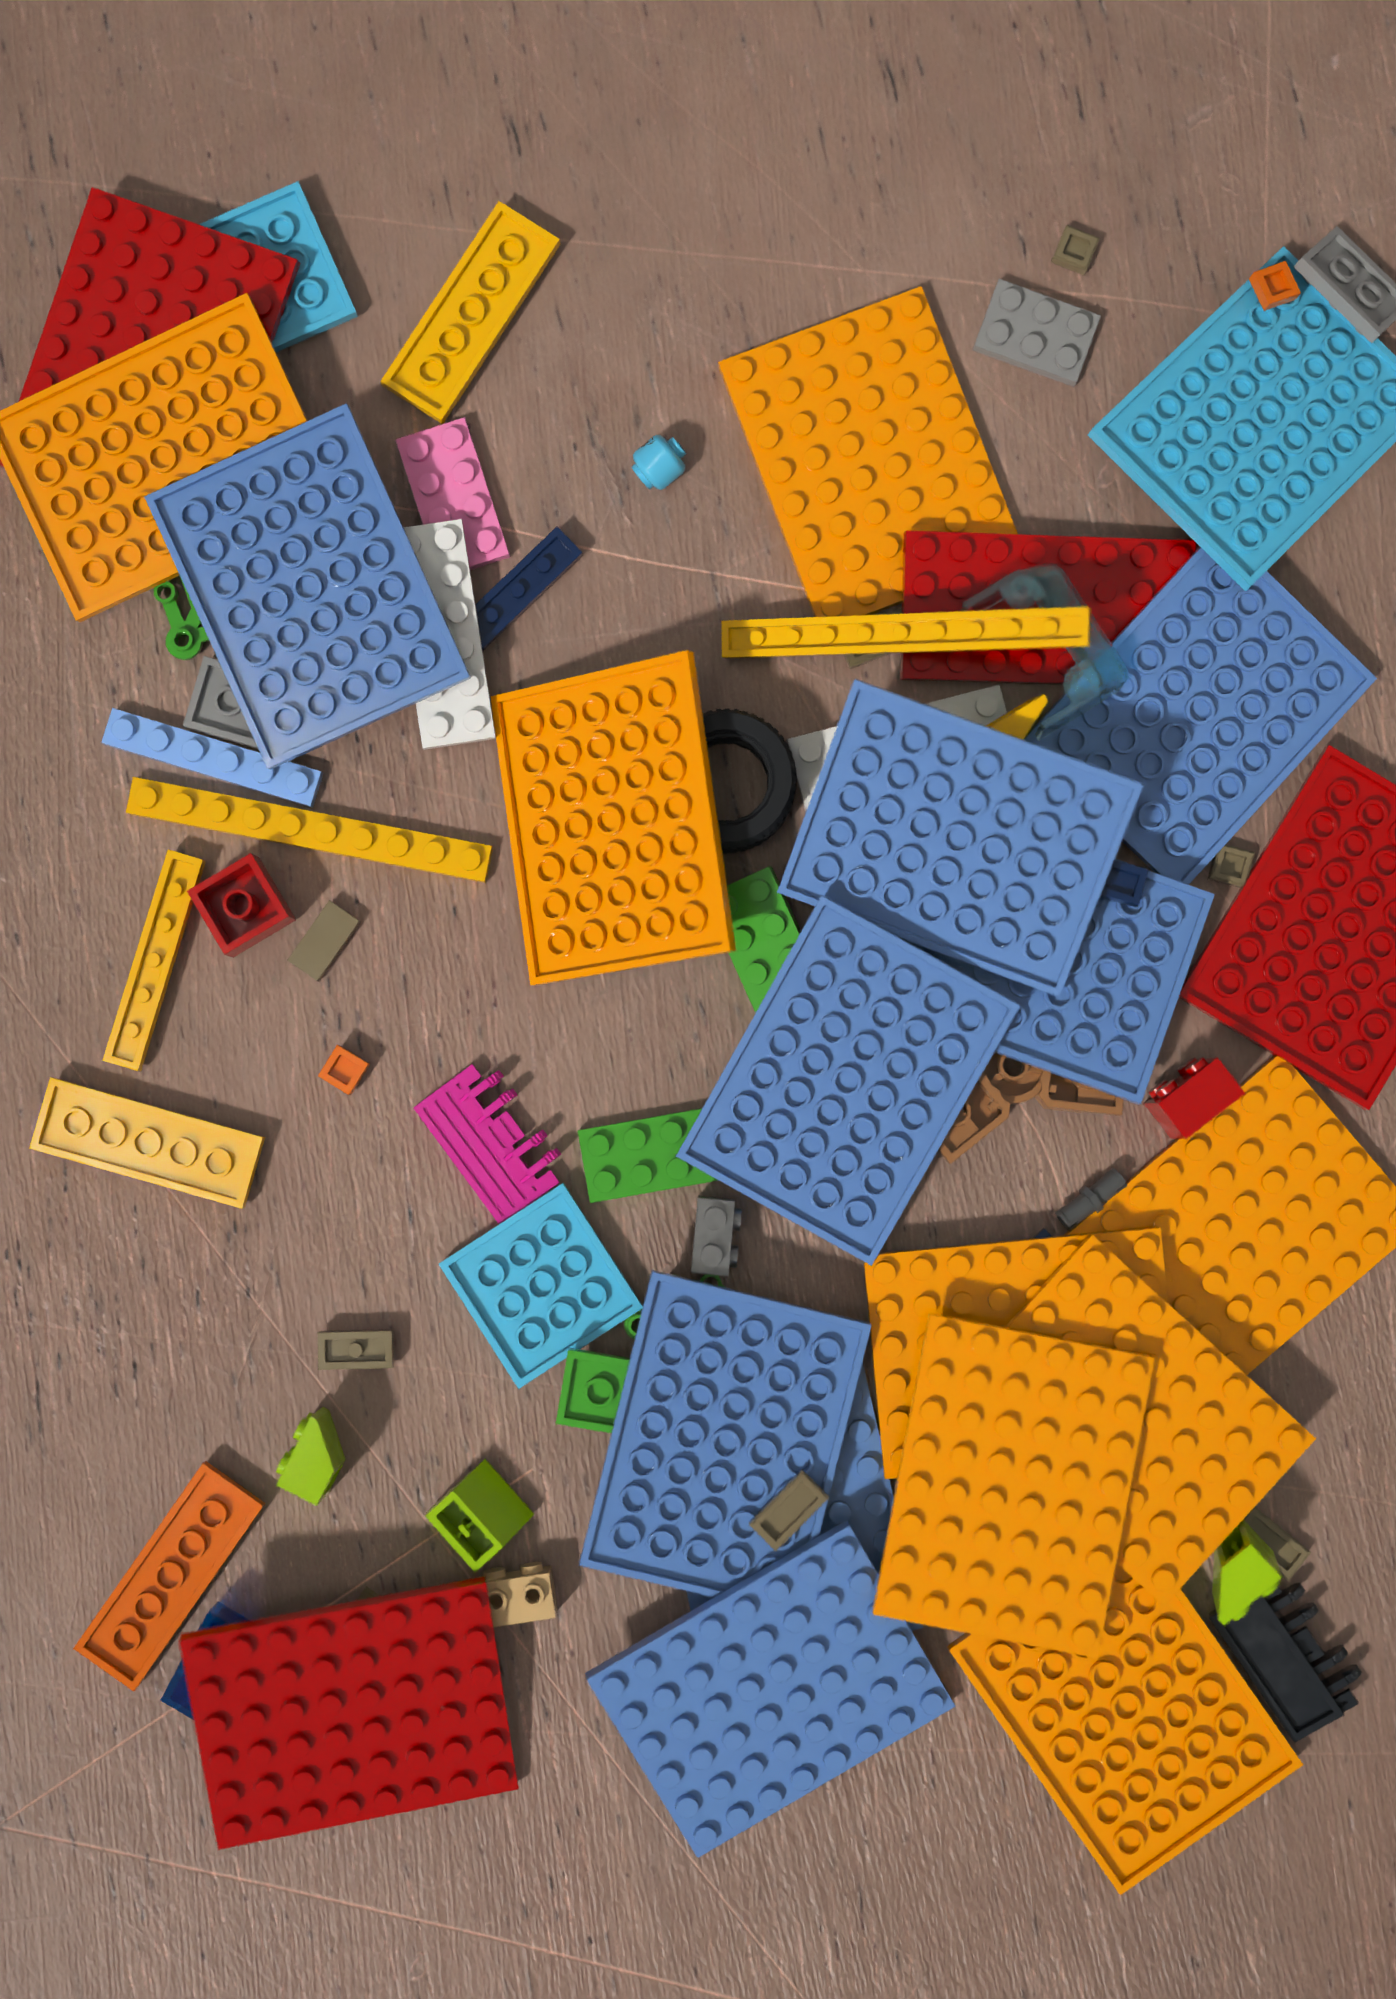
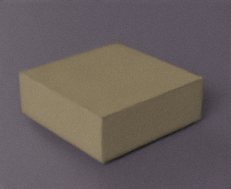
[1051,225,1100,275]
[1208,845,1255,888]

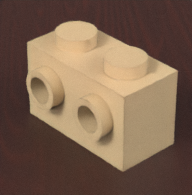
[478,1562,558,1627]

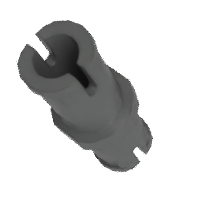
[1055,1168,1127,1231]

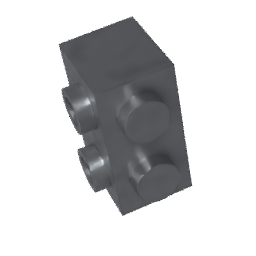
[691,1196,742,1276]

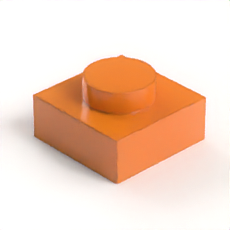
[1249,261,1301,311]
[318,1045,370,1095]

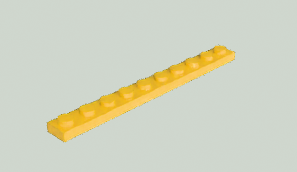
[721,607,1091,658]
[126,777,493,883]

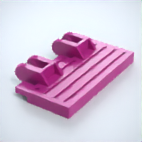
[413,1064,561,1224]

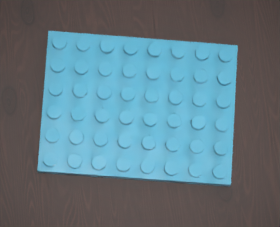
[1088,246,1396,592]

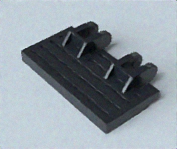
[1209,1583,1362,1743]

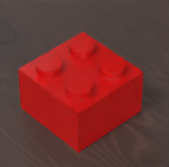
[187,853,296,958]
[1144,1057,1246,1139]

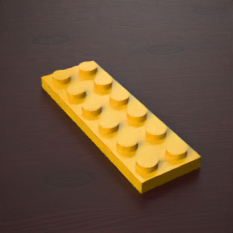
[380,201,561,424]
[29,1077,265,1209]

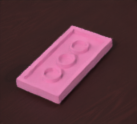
[395,417,510,570]

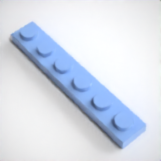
[101,708,324,808]

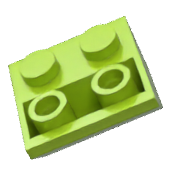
[276,1407,346,1506]
[425,1458,535,1572]
[1212,1519,1282,1626]

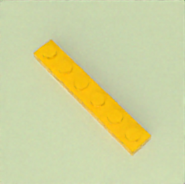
[102,849,206,1071]

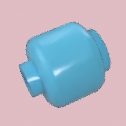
[631,435,686,490]

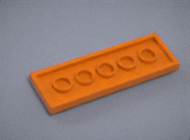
[73,1461,266,1692]

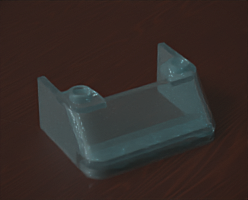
[961,563,1128,741]

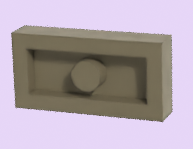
[318,1329,394,1370]

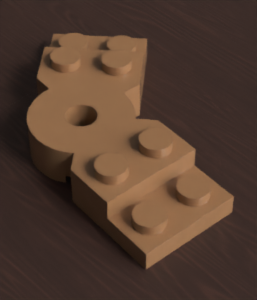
[938,1052,1124,1164]

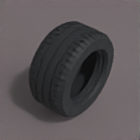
[702,708,797,854]

